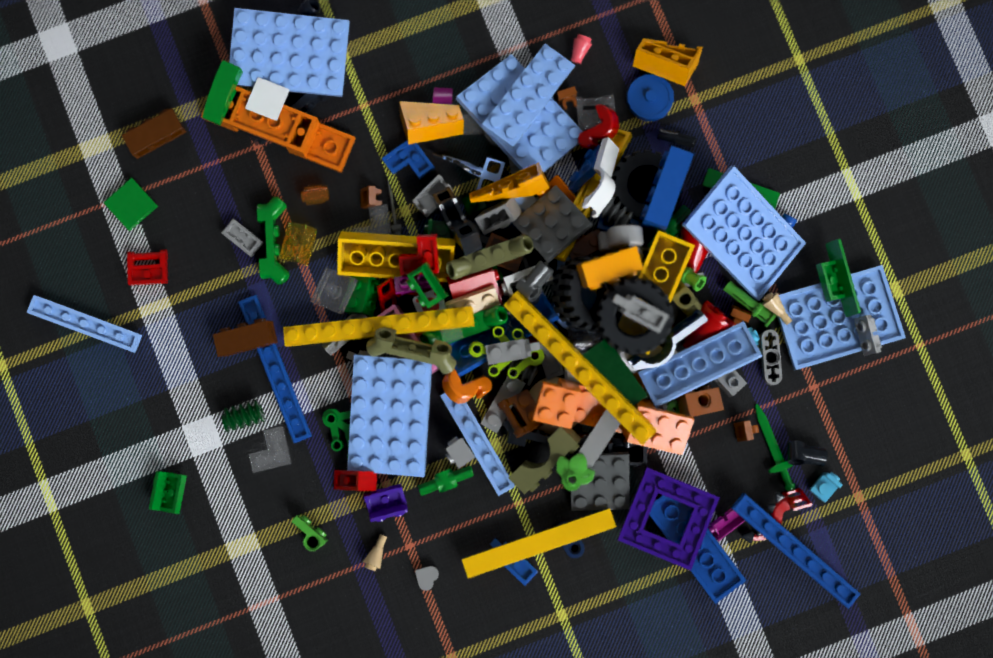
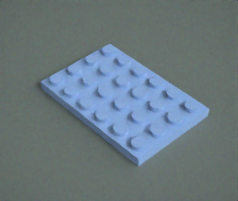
[229,8,350,97]
[456,54,583,172]
[682,166,806,301]
[777,265,906,370]
[347,354,432,477]

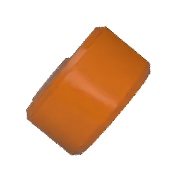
[442,369,492,404]

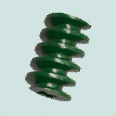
[222,400,265,432]

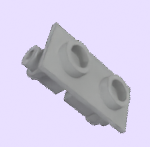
[854,315,882,356]

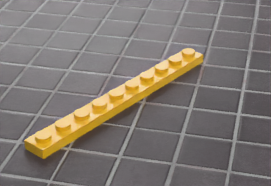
[503,291,658,445]
[283,306,475,347]

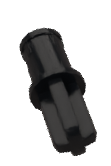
[657,127,696,148]

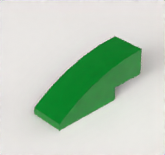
[202,60,243,126]

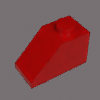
[334,470,377,491]

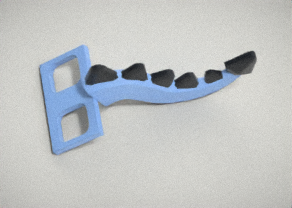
[432,153,505,190]

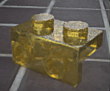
[279,222,317,266]

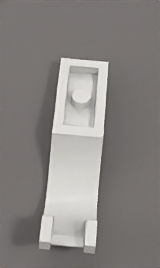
[582,137,619,218]

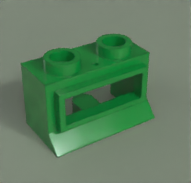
[406,262,449,308]

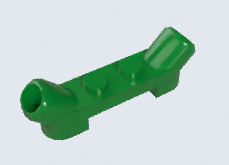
[257,196,290,285]
[421,305,508,345]

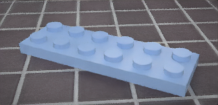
[481,44,575,149]
[638,321,762,408]

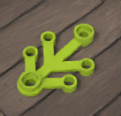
[469,326,544,379]

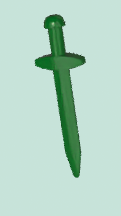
[755,404,795,491]

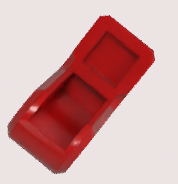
[578,104,619,149]

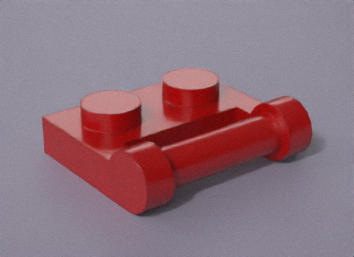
[127,250,168,286]

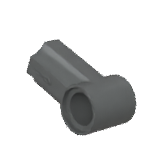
[516,260,554,301]

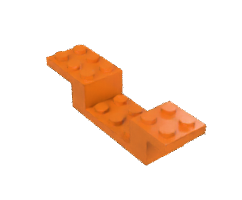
[201,86,356,173]
[532,378,694,455]

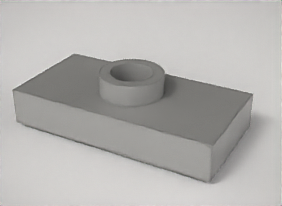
[221,219,263,257]
[539,342,564,380]

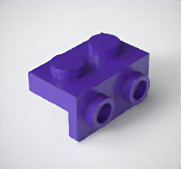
[364,484,408,522]

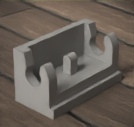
[412,174,453,218]

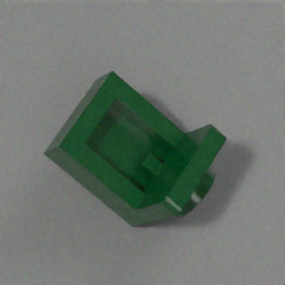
[462,195,495,216]

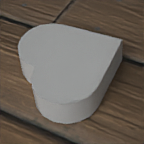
[415,566,439,591]

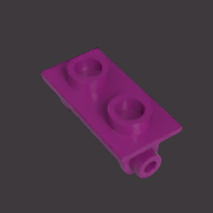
[394,274,432,296]
[708,508,745,542]

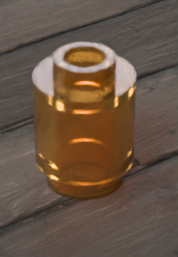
[301,184,330,206]

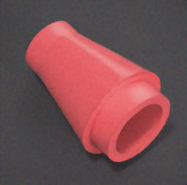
[571,34,592,64]

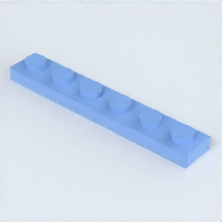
[26,295,142,353]
[440,393,515,496]

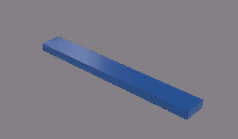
[238,295,312,444]
[731,493,860,609]

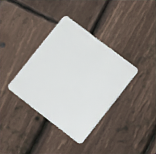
[245,77,289,121]

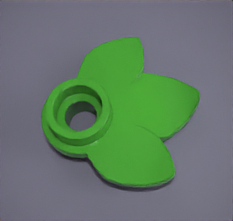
[556,453,595,491]

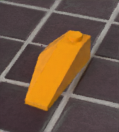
[469,162,550,203]

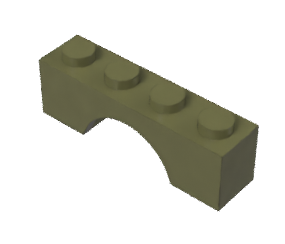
[508,427,582,495]

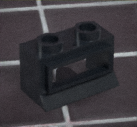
[607,436,647,467]

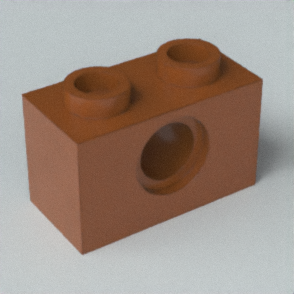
[677,385,724,417]

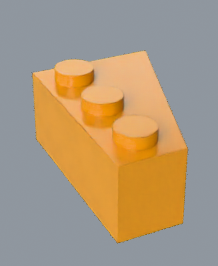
[633,38,703,86]
[399,101,464,145]
[576,246,643,290]

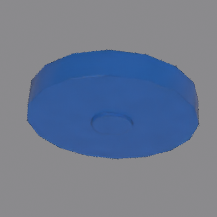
[627,74,674,121]

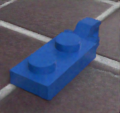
[490,538,538,586]

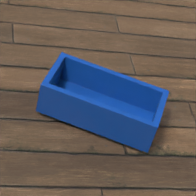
[639,146,694,232]

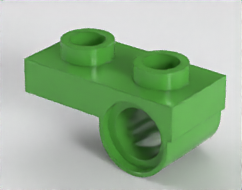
[291,515,328,551]

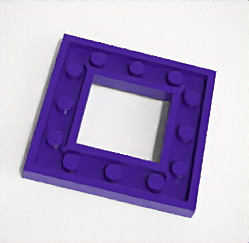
[617,467,720,571]

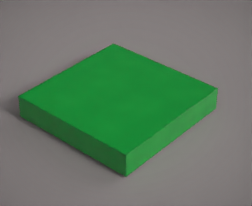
[104,178,158,231]

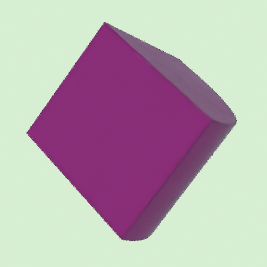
[433,87,453,105]

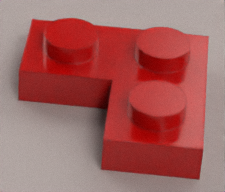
[399,234,440,275]

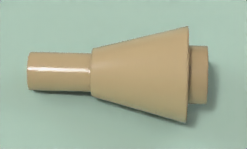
[762,292,792,325]
[363,534,387,571]

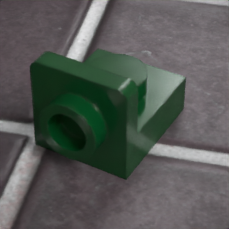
[424,219,451,239]

